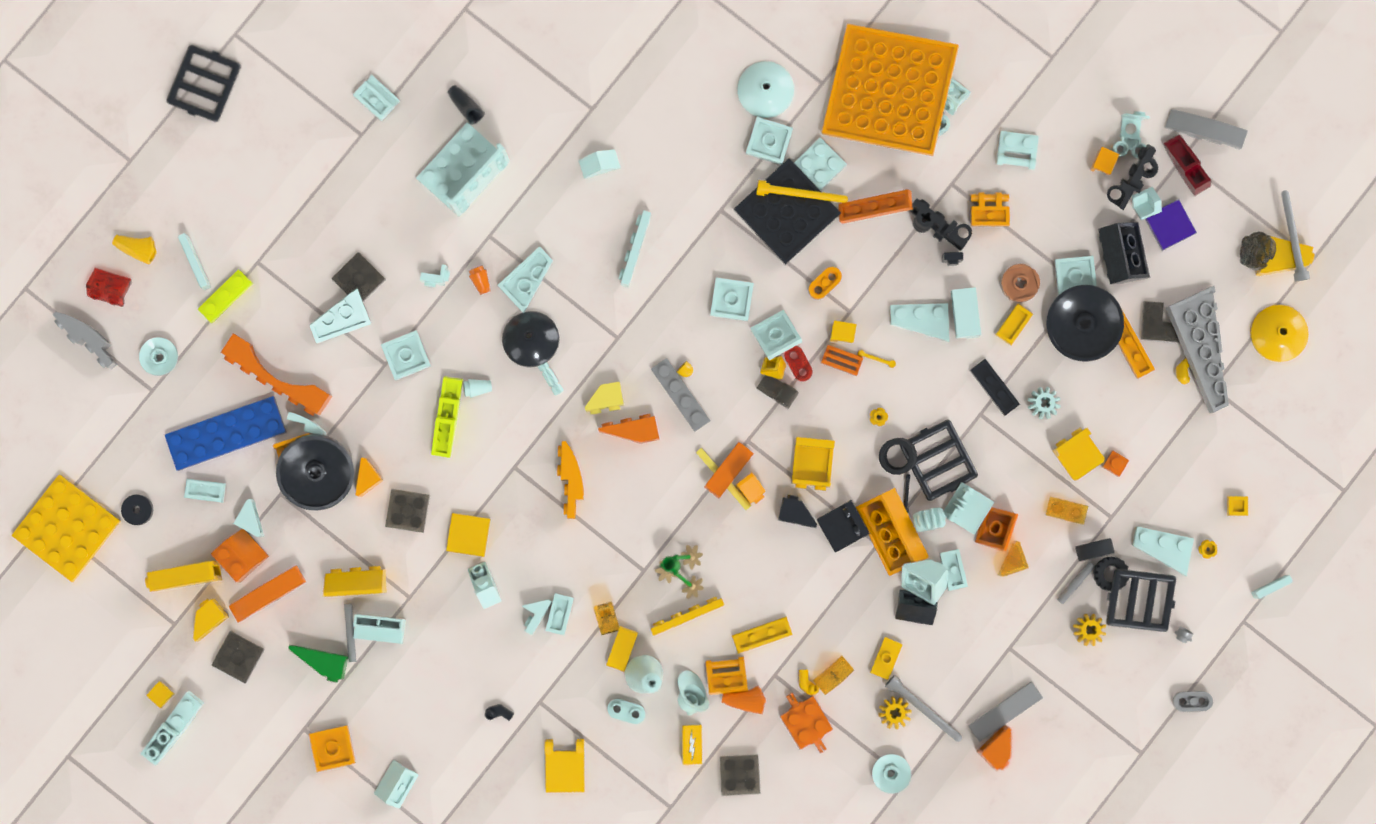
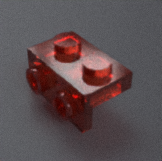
[86,268,132,307]

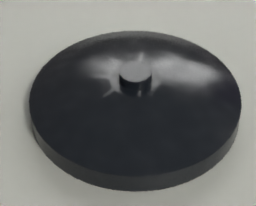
[1046,285,1124,362]
[276,434,354,511]

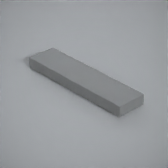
[968,682,1043,742]

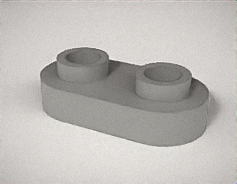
[1173,691,1213,712]

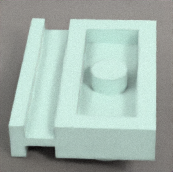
[353,75,400,121]

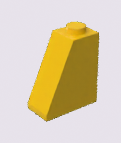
[1256,236,1315,276]

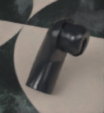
[485,704,515,721]

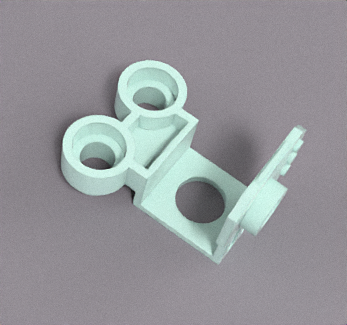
[1112,111,1150,159]

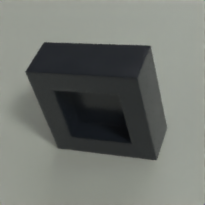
[942,252,963,266]

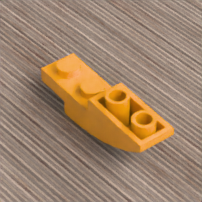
[557,441,584,519]

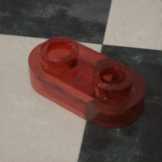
[784,346,813,382]

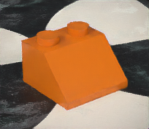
[211,529,269,582]
[976,725,1012,771]

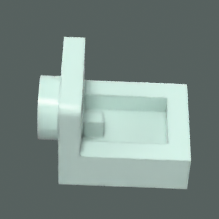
[420,264,450,288]

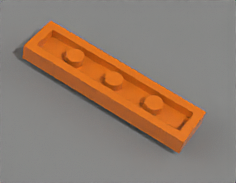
[838,189,912,224]

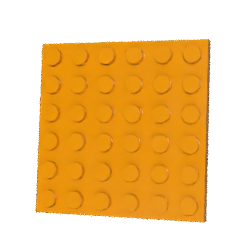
[821,24,959,156]

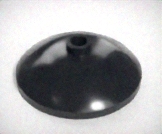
[502,311,559,367]

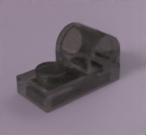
[756,375,799,409]

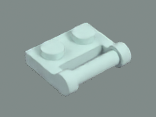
[996,131,1039,170]

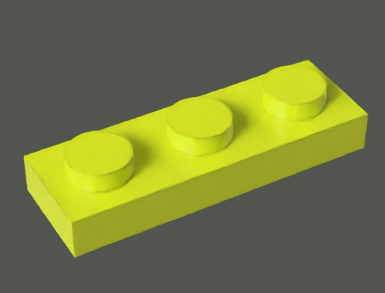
[198,269,253,323]

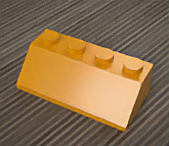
[855,488,929,576]

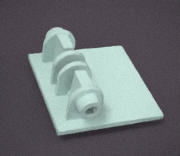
[943,482,994,534]

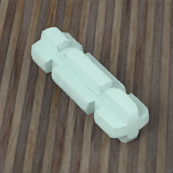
[538,362,563,395]

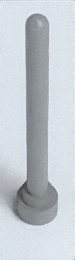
[1281,190,1310,282]
[885,675,962,742]

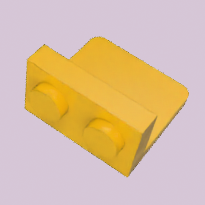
[1052,427,1105,481]

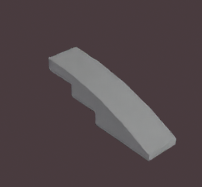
[1165,109,1248,150]

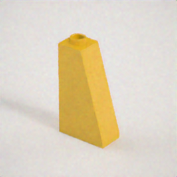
[145,561,222,592]

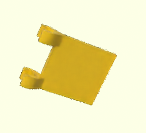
[545,739,585,793]

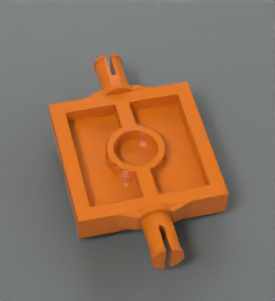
[780,692,833,753]

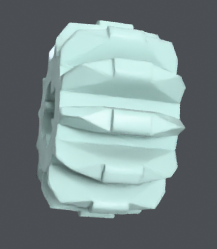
[1028,387,1061,419]
[913,508,946,532]

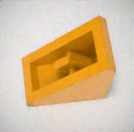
[355,457,384,497]

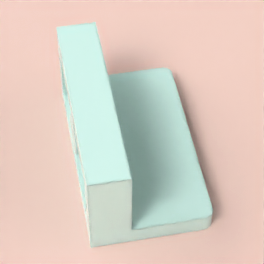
[374,760,418,809]

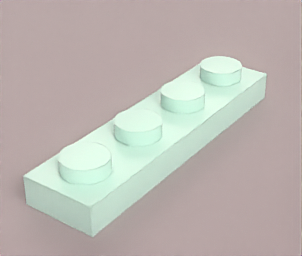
[619,210,651,287]

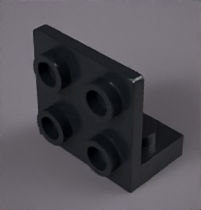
[817,500,870,552]

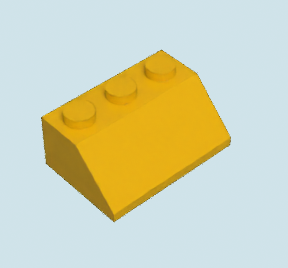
[323,566,387,597]

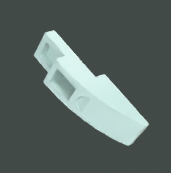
[141,691,204,766]

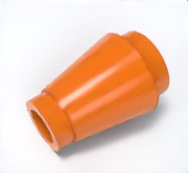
[469,265,491,295]

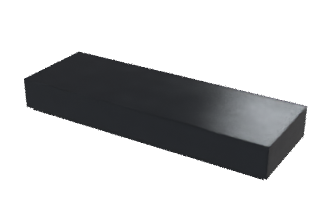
[970,359,1020,416]

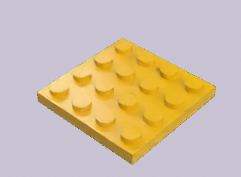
[11,474,121,582]

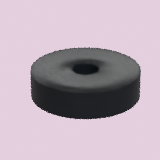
[121,494,153,525]

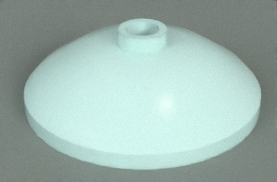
[737,61,794,118]

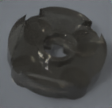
[1240,232,1276,270]

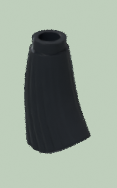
[447,85,485,125]

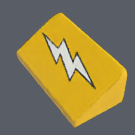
[683,725,702,765]

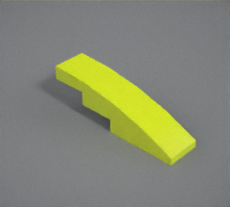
[431,376,463,458]

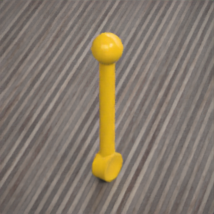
[857,350,896,368]

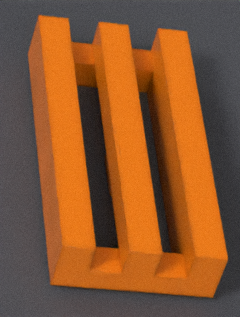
[821,345,863,376]

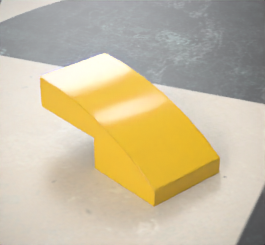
[606,626,638,672]

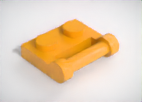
[706,657,748,695]

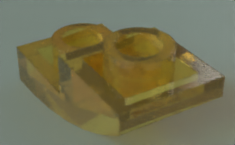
[1046,497,1089,525]

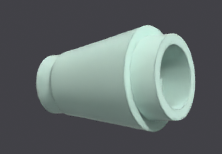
[463,379,492,398]

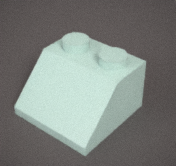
[901,559,948,605]

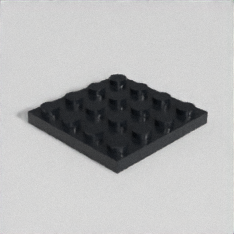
[733,158,841,265]

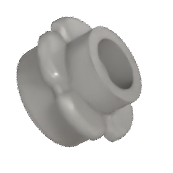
[1175,627,1194,643]

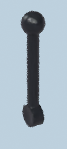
[904,474,910,513]

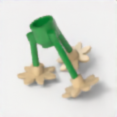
[655,545,704,599]

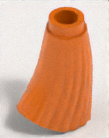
[722,686,766,714]

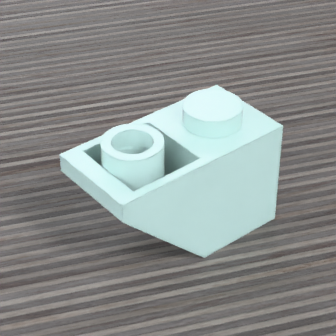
[468,562,501,609]

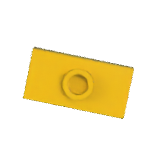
[870,637,903,680]

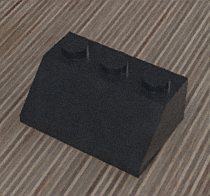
[1098,222,1150,284]

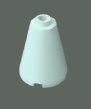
[625,655,663,694]

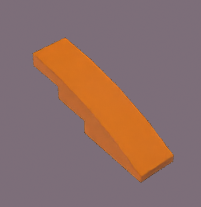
[229,565,306,623]

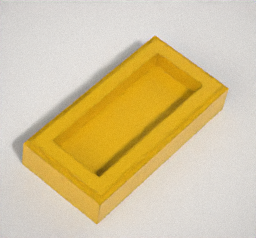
[995,303,1033,346]

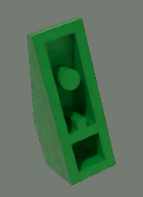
[288,645,348,683]

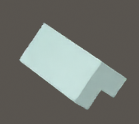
[951,287,981,339]
[353,614,406,644]

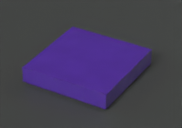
[1145,199,1197,251]

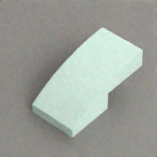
[287,412,326,436]

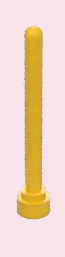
[756,180,848,203]

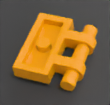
[970,192,1010,226]

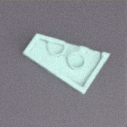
[498,246,553,313]
[310,288,371,343]
[890,303,949,342]
[1132,527,1194,576]

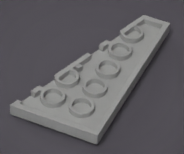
[1166,286,1229,413]

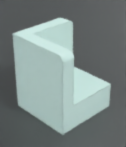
[1132,187,1162,220]

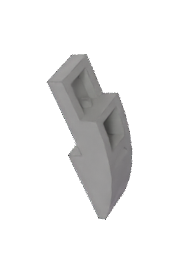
[53,312,118,369]

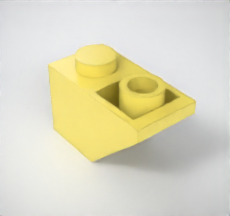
[585,382,624,415]

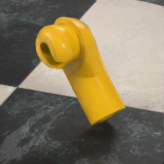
[1176,357,1190,384]

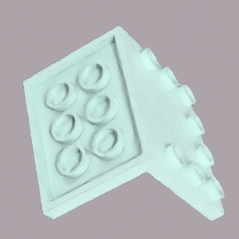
[416,122,510,217]

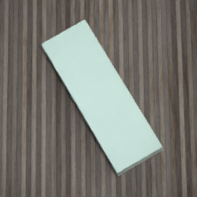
[178,233,211,290]

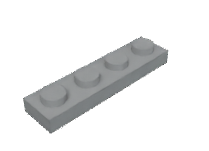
[651,358,710,432]

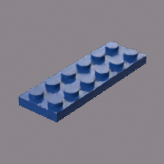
[165,396,287,471]

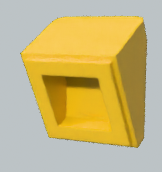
[760,356,786,379]

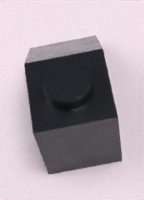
[778,495,817,528]

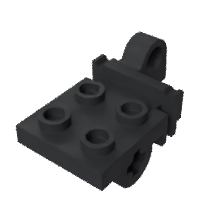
[1107,144,1159,210]
[909,198,972,251]

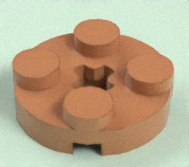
[1001,264,1040,303]

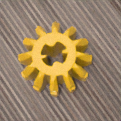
[1073,614,1106,646]
[878,696,911,730]

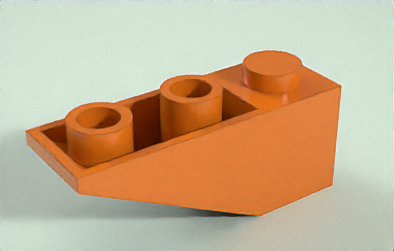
[598,414,660,444]

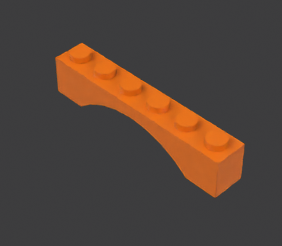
[221,333,332,416]

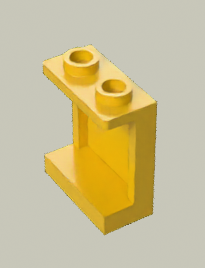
[791,437,835,491]

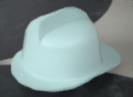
[678,671,709,716]

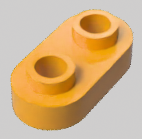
[808,267,842,300]

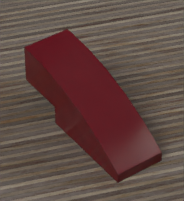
[1163,134,1211,196]

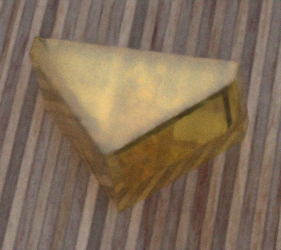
[997,540,1029,577]
[593,601,620,635]
[812,655,854,695]

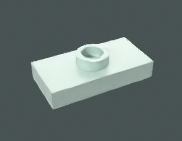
[184,479,226,503]

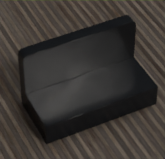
[895,590,938,625]

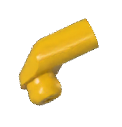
[799,670,819,696]

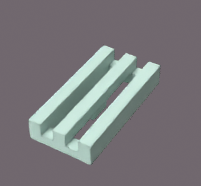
[1251,575,1293,599]

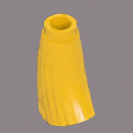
[112,235,157,265]

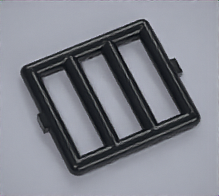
[166,45,241,122]
[900,420,978,501]
[1106,569,1176,632]

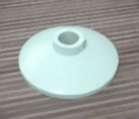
[139,337,178,376]
[872,754,911,794]

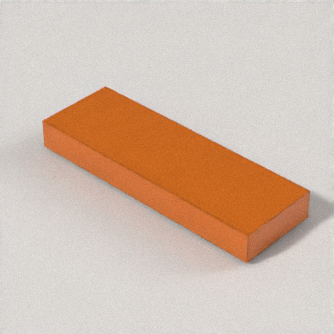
[704,442,754,499]

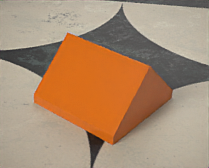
[975,507,1018,552]

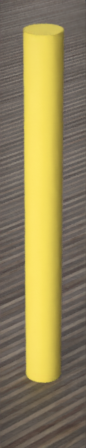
[696,448,752,510]

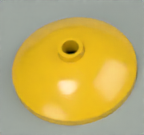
[1250,305,1308,362]

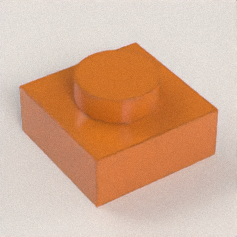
[1102,451,1129,477]

